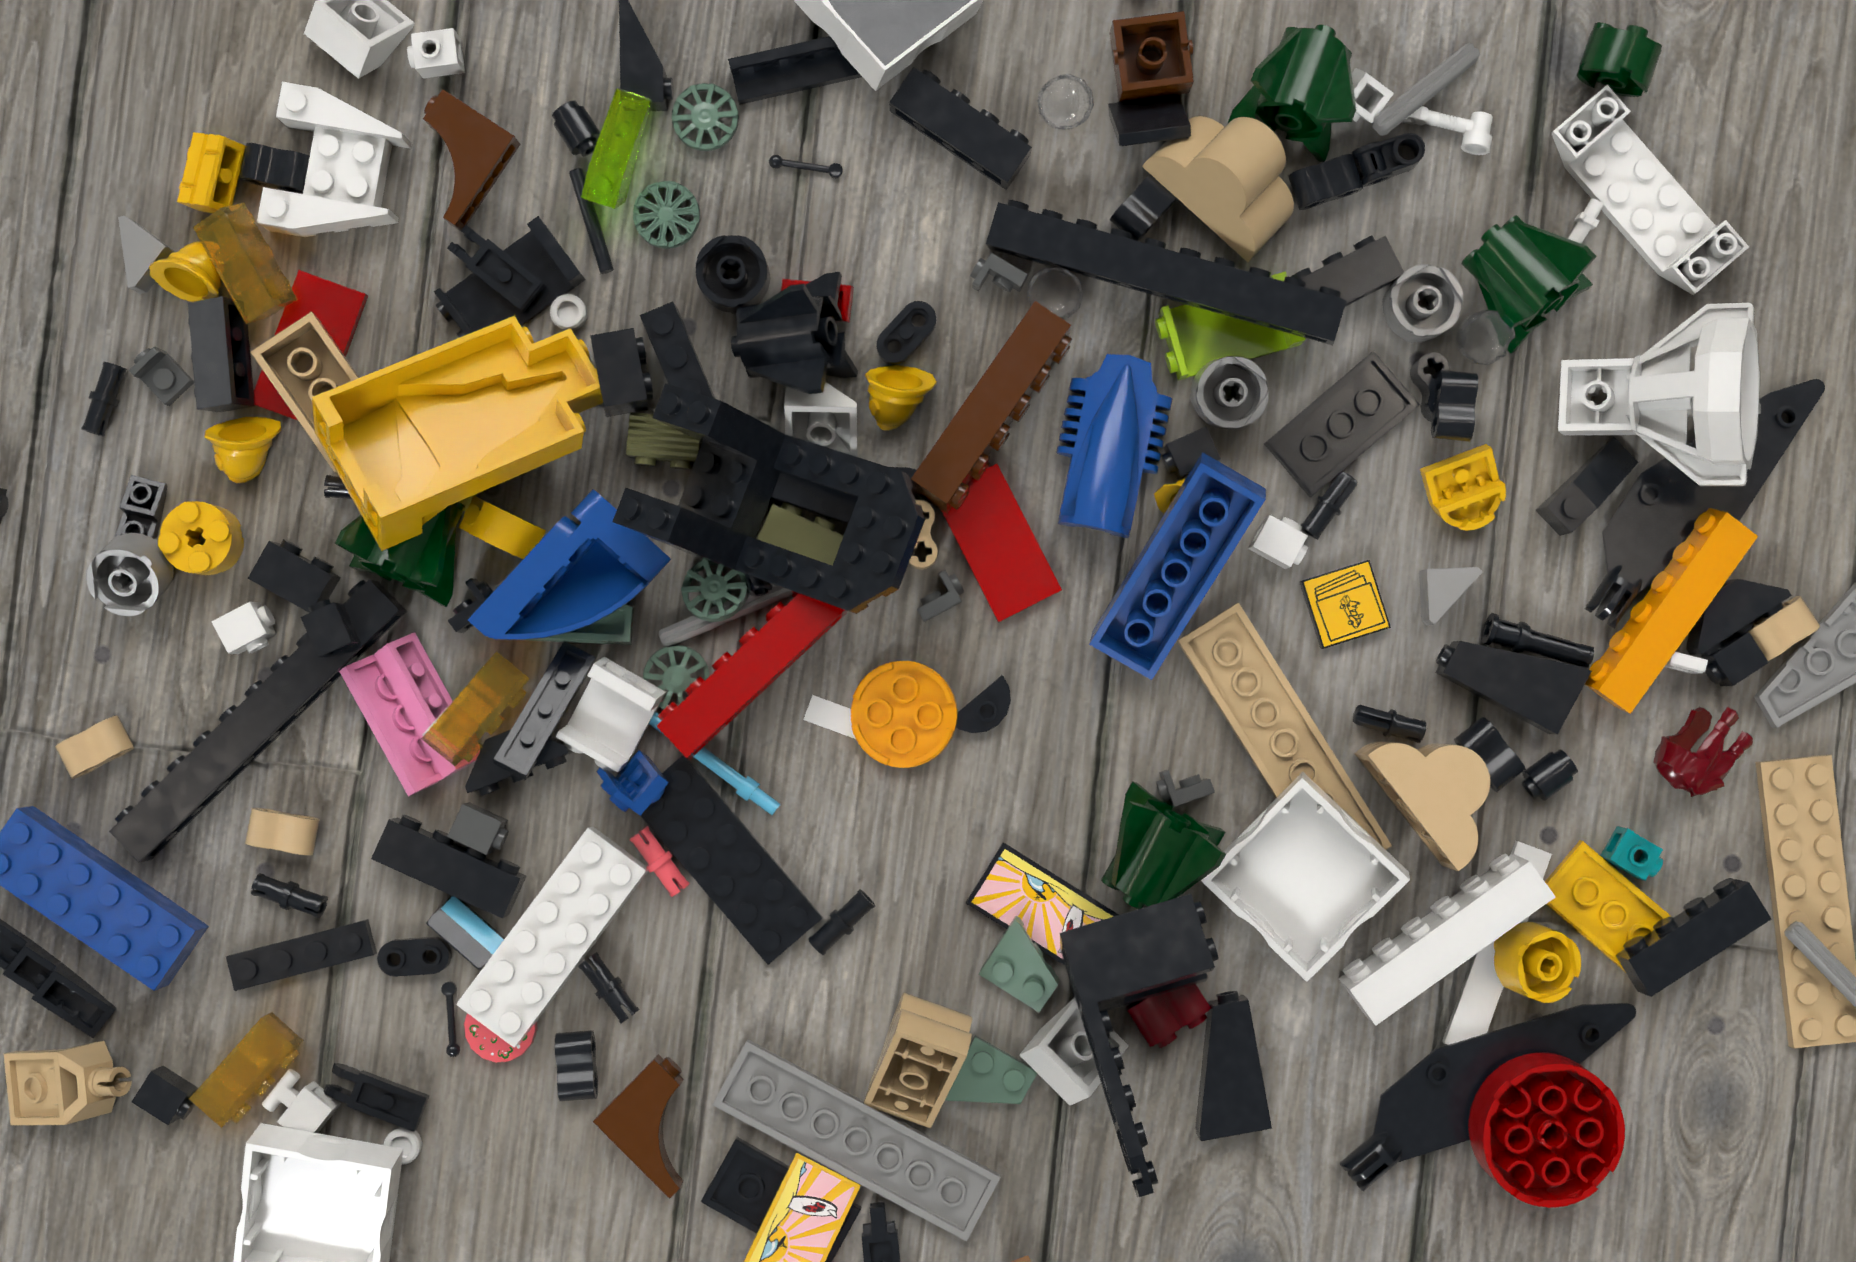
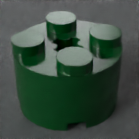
[1577,22,1662,97]

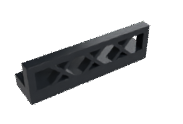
[728,36,862,105]

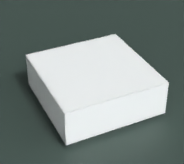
[1665,652,1708,674]

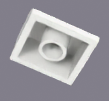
[304,0,414,79]
[1020,997,1129,1106]

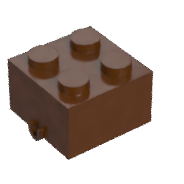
[1109,11,1194,102]

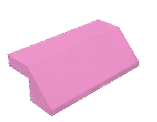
[339,632,480,797]

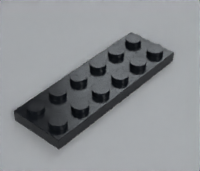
[641,755,823,965]

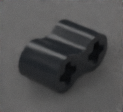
[239,143,310,194]
[1288,154,1363,210]
[1109,174,1177,241]
[1410,352,1450,422]
[1431,370,1478,442]
[1454,717,1526,792]
[555,1030,598,1101]

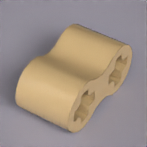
[909,500,938,570]
[1746,596,1820,661]
[55,716,134,779]
[245,808,320,855]

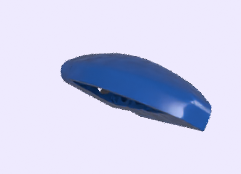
[468,489,671,640]

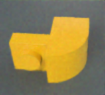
[458,496,546,559]

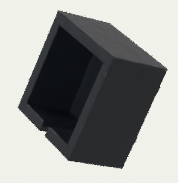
[590,328,653,417]

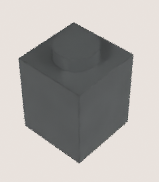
[447,802,509,855]

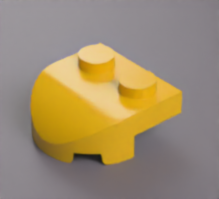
[1420,444,1506,531]

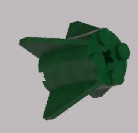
[1228,25,1356,162]
[1461,215,1597,354]
[335,502,465,607]
[1101,781,1226,909]

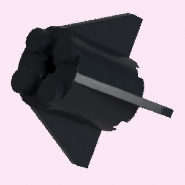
[731,272,858,394]

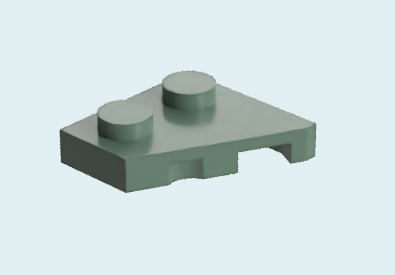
[979,916,1060,1012]

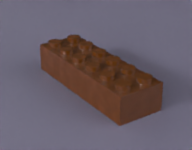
[911,301,1072,514]

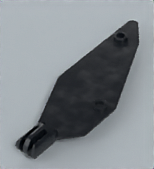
[1585,379,1825,629]
[1340,1003,1636,1191]

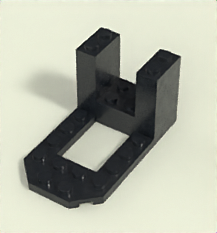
[612,383,925,614]
[1060,894,1219,1197]

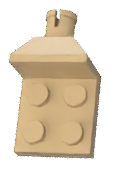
[4,1041,132,1125]

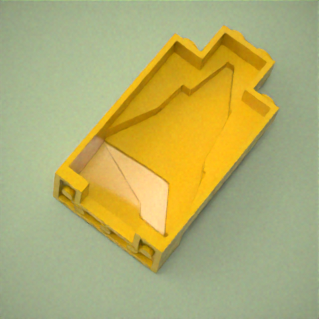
[312,315,603,551]

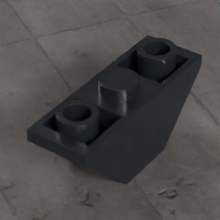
[1686,579,1792,657]
[465,730,573,797]

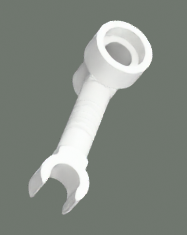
[1402,106,1493,155]

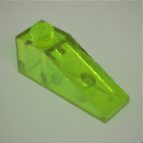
[581,88,652,209]

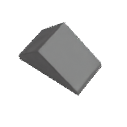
[118,216,175,294]
[1419,567,1483,626]

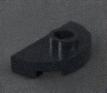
[956,675,1011,733]

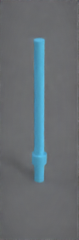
[649,712,780,815]

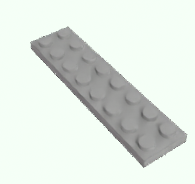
[713,1039,1001,1241]

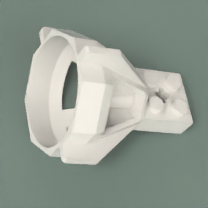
[1558,303,1761,486]

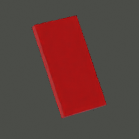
[254,270,368,421]
[941,464,1062,623]

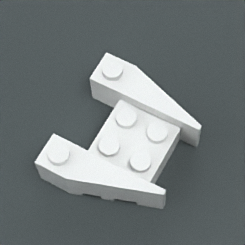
[257,82,412,237]

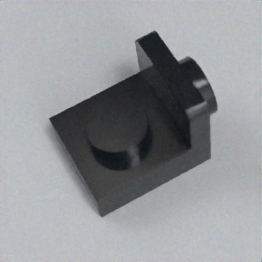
[448,578,494,633]

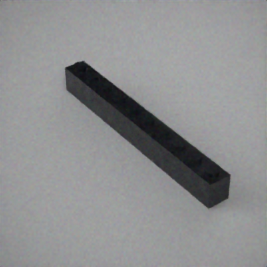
[986,200,1347,346]
[109,579,407,863]

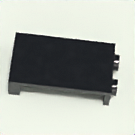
[434,216,586,338]

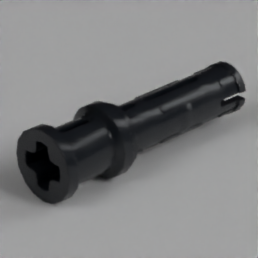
[1481,613,1594,668]

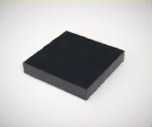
[1108,95,1191,146]

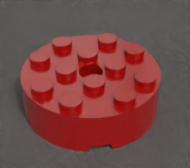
[1469,1053,1625,1208]

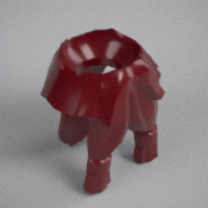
[1653,707,1753,797]

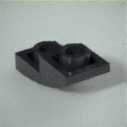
[115,475,167,539]

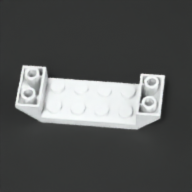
[1551,85,1749,295]

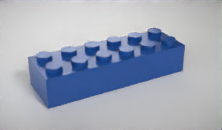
[1089,452,1266,680]
[0,806,209,991]

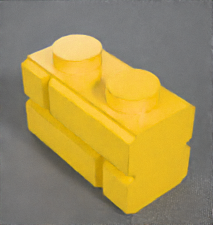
[177,132,246,215]

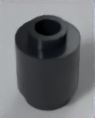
[552,100,602,157]
[1521,749,1578,801]

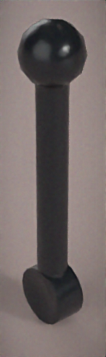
[769,155,843,179]
[441,981,460,1057]

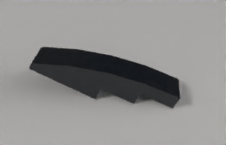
[0,919,116,1038]

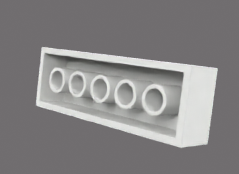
[456,827,648,1048]
[1338,854,1556,1026]

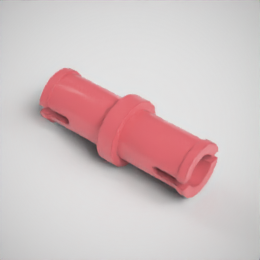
[629,826,690,897]

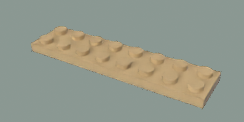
[1177,603,1392,850]
[1755,755,1856,1048]

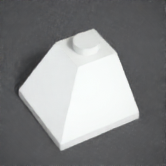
[784,382,857,457]

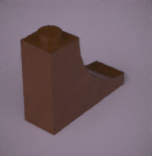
[423,89,521,231]
[593,1054,684,1199]

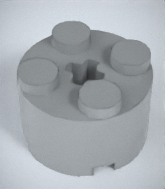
[1382,264,1463,343]
[1190,356,1269,429]
[86,533,174,616]

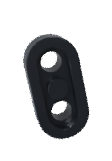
[877,301,936,365]
[377,937,452,977]

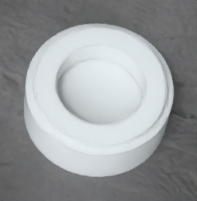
[550,294,587,331]
[384,1127,422,1165]

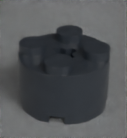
[696,235,771,314]

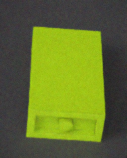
[1155,271,1306,381]

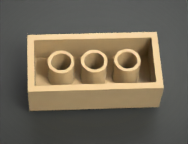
[250,312,360,474]

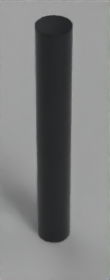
[569,168,614,274]

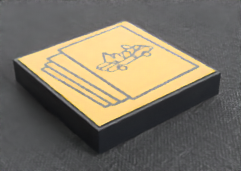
[1299,560,1391,649]

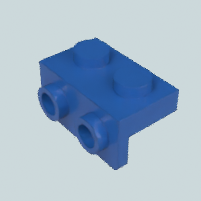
[596,750,669,816]

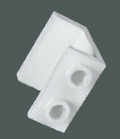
[556,657,666,772]

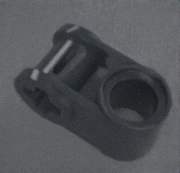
[1351,133,1425,187]

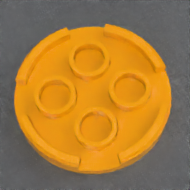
[851,661,958,768]

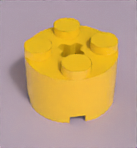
[158,501,244,575]
[1494,922,1581,1003]

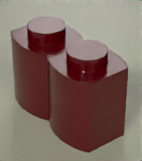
[1125,984,1211,1048]

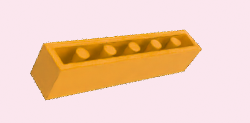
[1585,508,1758,714]

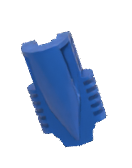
[1056,354,1173,538]

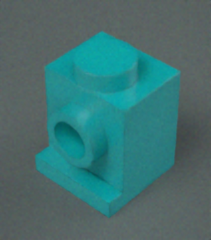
[1600,826,1664,881]

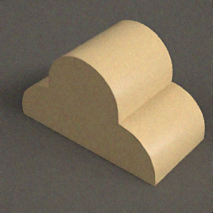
[1142,116,1294,262]
[1354,742,1490,871]
[864,993,972,1129]

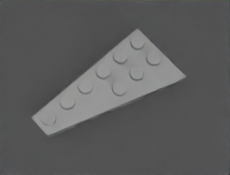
[1754,582,1856,728]

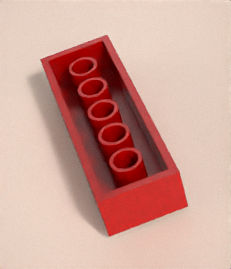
[657,591,847,760]

